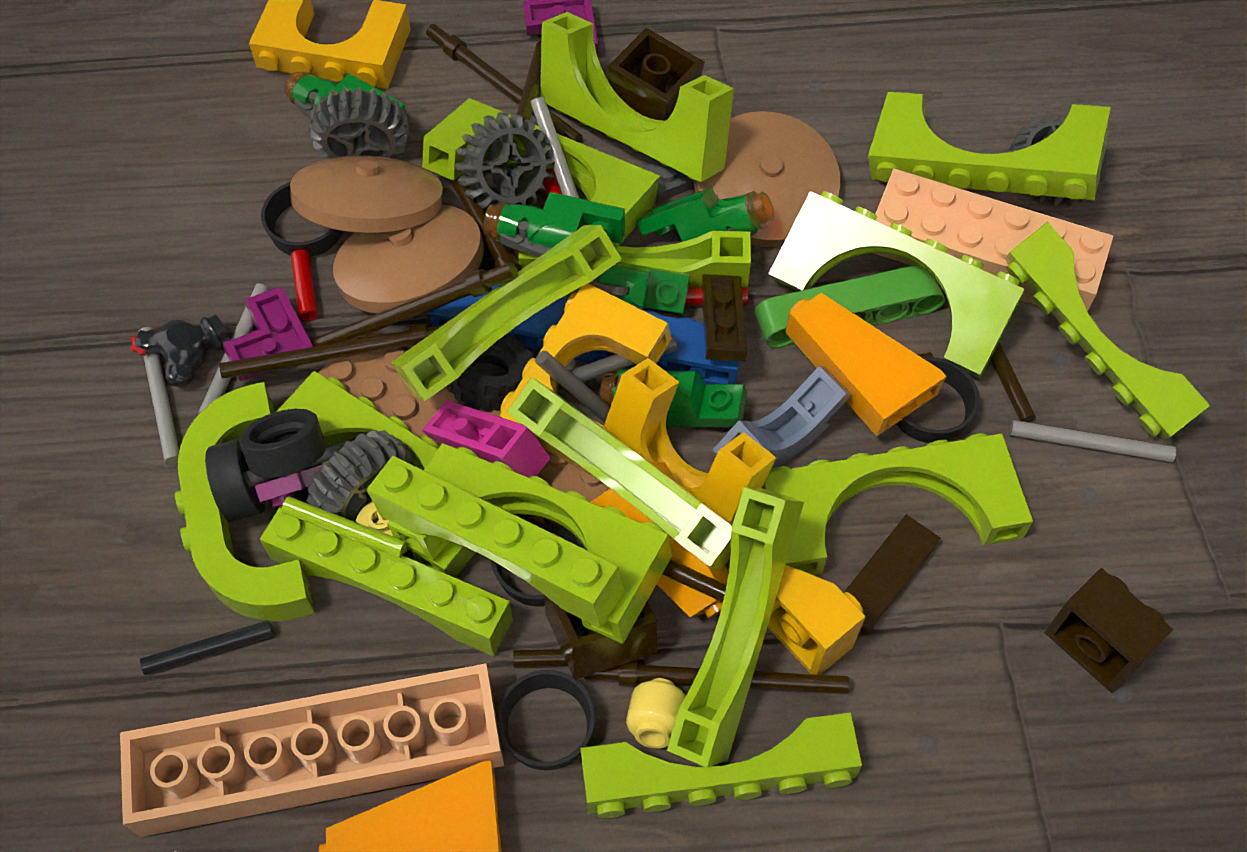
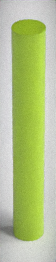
[282,497,407,558]

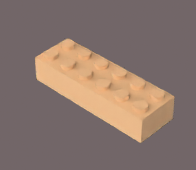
[873,168,1113,312]

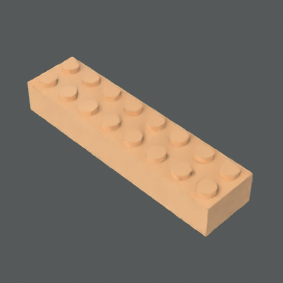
[120,663,504,837]

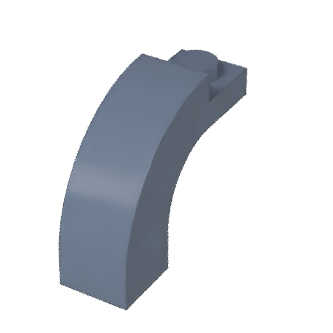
[712,366,852,469]

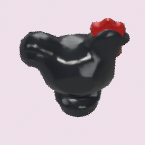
[131,314,230,387]

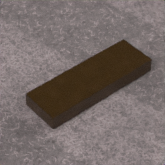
[701,274,747,362]
[843,514,941,635]

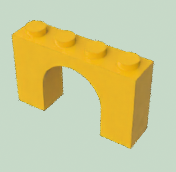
[249,0,411,89]
[499,283,672,473]
[604,358,776,524]

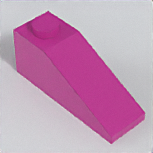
[422,400,550,478]

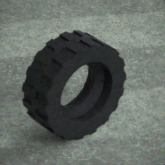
[447,334,533,411]

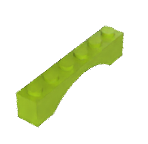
[1006,221,1210,440]
[391,225,622,402]
[518,231,751,287]
[507,377,733,571]
[366,456,625,629]
[667,487,804,768]
[260,504,513,657]
[580,712,862,818]

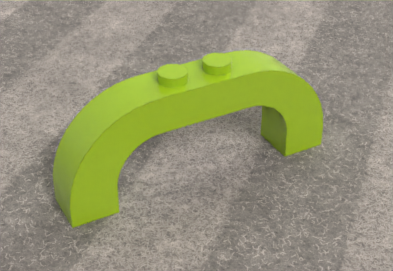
[175,382,315,621]

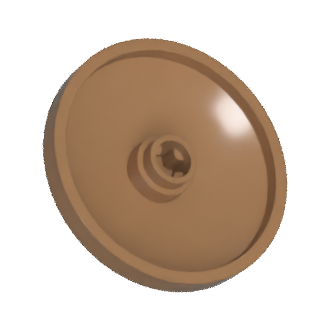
[694,111,840,247]
[290,156,443,233]
[333,204,484,314]

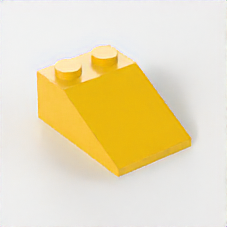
[767,565,866,675]

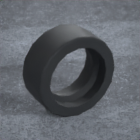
[239,408,327,478]
[205,438,265,522]

